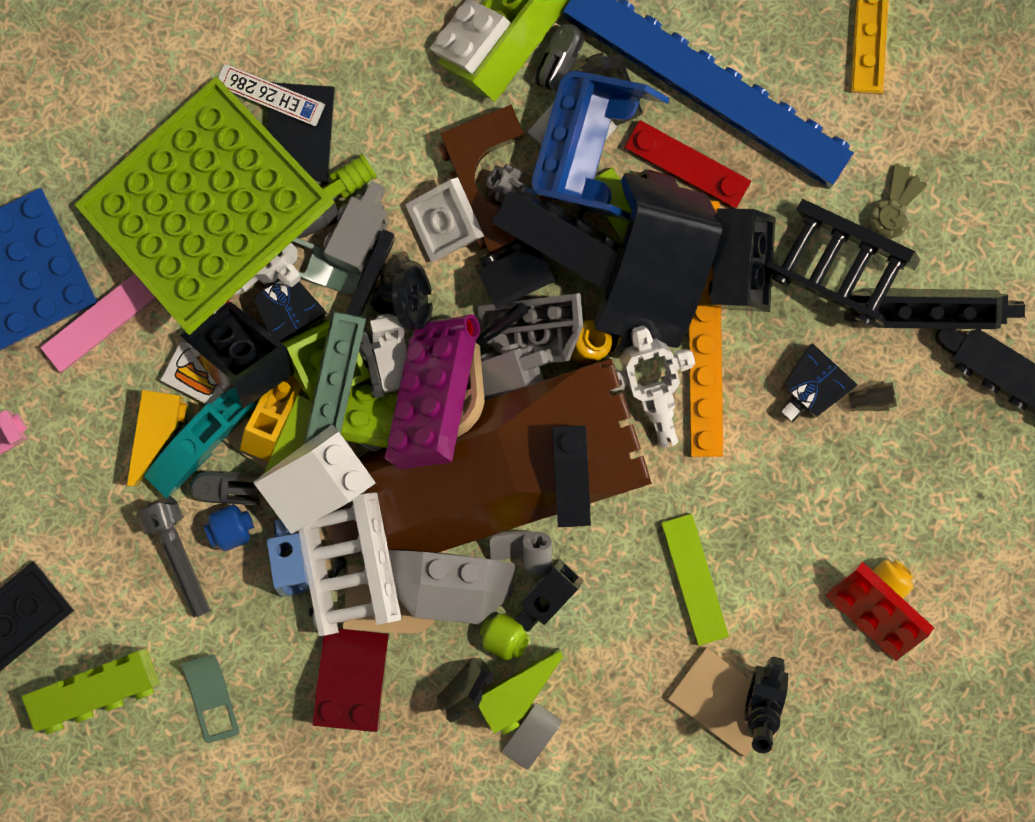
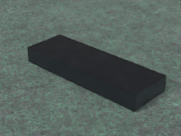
[346,229,396,316]

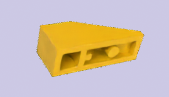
[240,375,302,462]
[127,390,188,487]

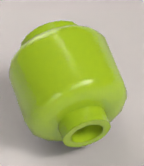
[480,613,530,661]

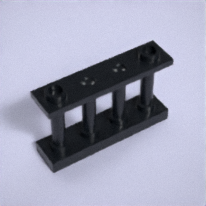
[766,198,921,327]

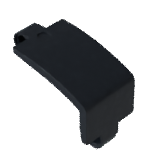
[594,169,722,360]

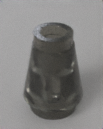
[849,380,897,412]

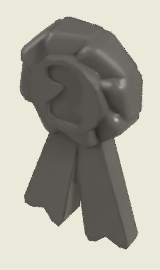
[359,327,384,398]

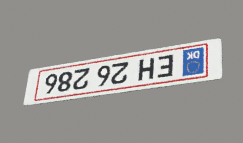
[218,64,325,126]

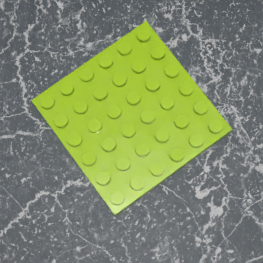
[74,76,335,335]

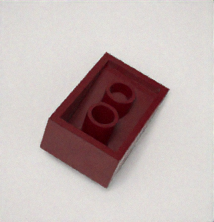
[312,628,389,732]

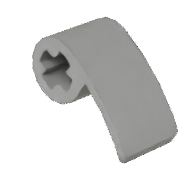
[490,531,552,575]
[502,702,562,769]

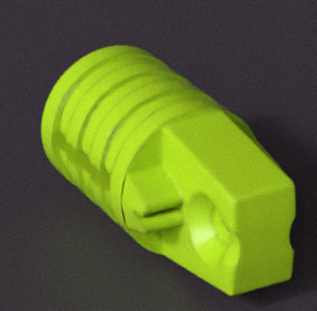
[322,153,377,199]

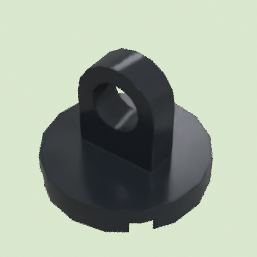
[370,266,433,331]

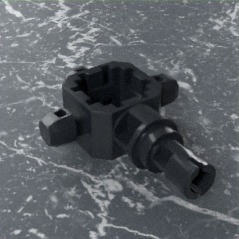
[743,657,789,754]

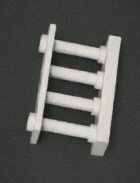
[297,493,402,636]

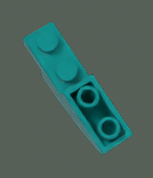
[144,392,257,499]

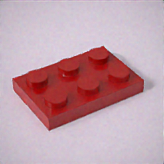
[825,562,935,661]

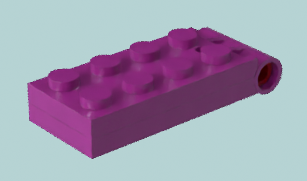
[385,314,480,469]

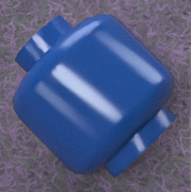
[204,504,254,552]

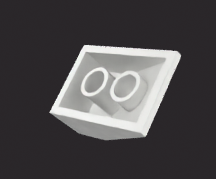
[253,425,376,534]

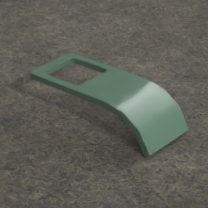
[278,238,362,296]
[180,654,239,743]

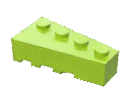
[21,648,160,735]

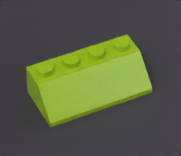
[437,0,570,102]

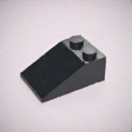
[179,301,294,409]

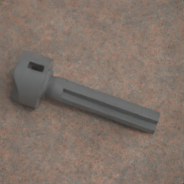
[137,496,211,618]

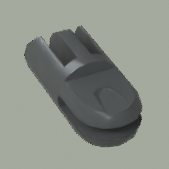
[532,24,584,92]
[190,471,261,505]

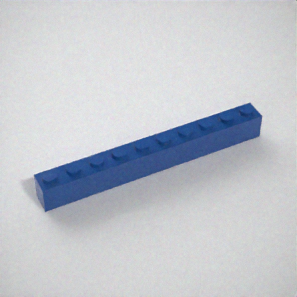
[563,0,854,189]

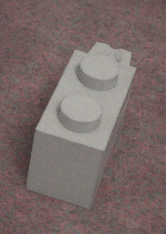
[323,181,390,276]
[481,343,554,401]

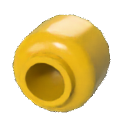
[571,320,612,365]
[872,559,914,599]

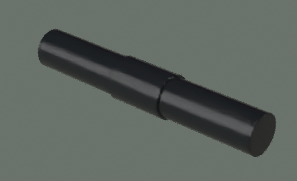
[476,303,528,347]

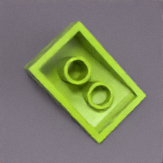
[478,649,563,735]

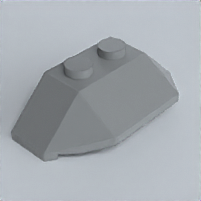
[478,293,583,363]
[388,550,515,624]

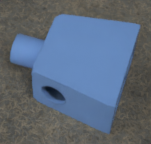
[267,520,310,597]

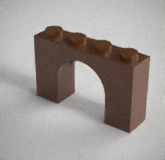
[437,104,551,253]

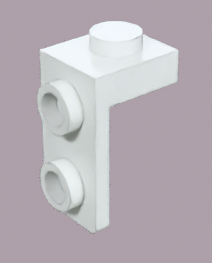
[370,314,407,393]

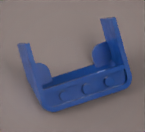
[532,71,670,221]

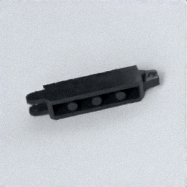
[844,288,1025,329]
[934,329,1035,413]

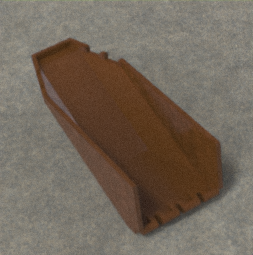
[325,359,652,553]

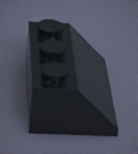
[708,208,776,312]

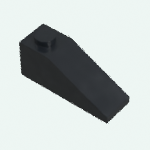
[552,425,591,528]

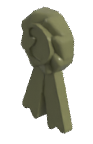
[869,163,927,239]

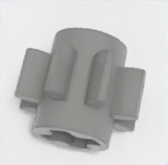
[486,164,526,203]

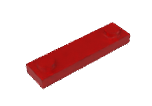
[624,120,751,209]

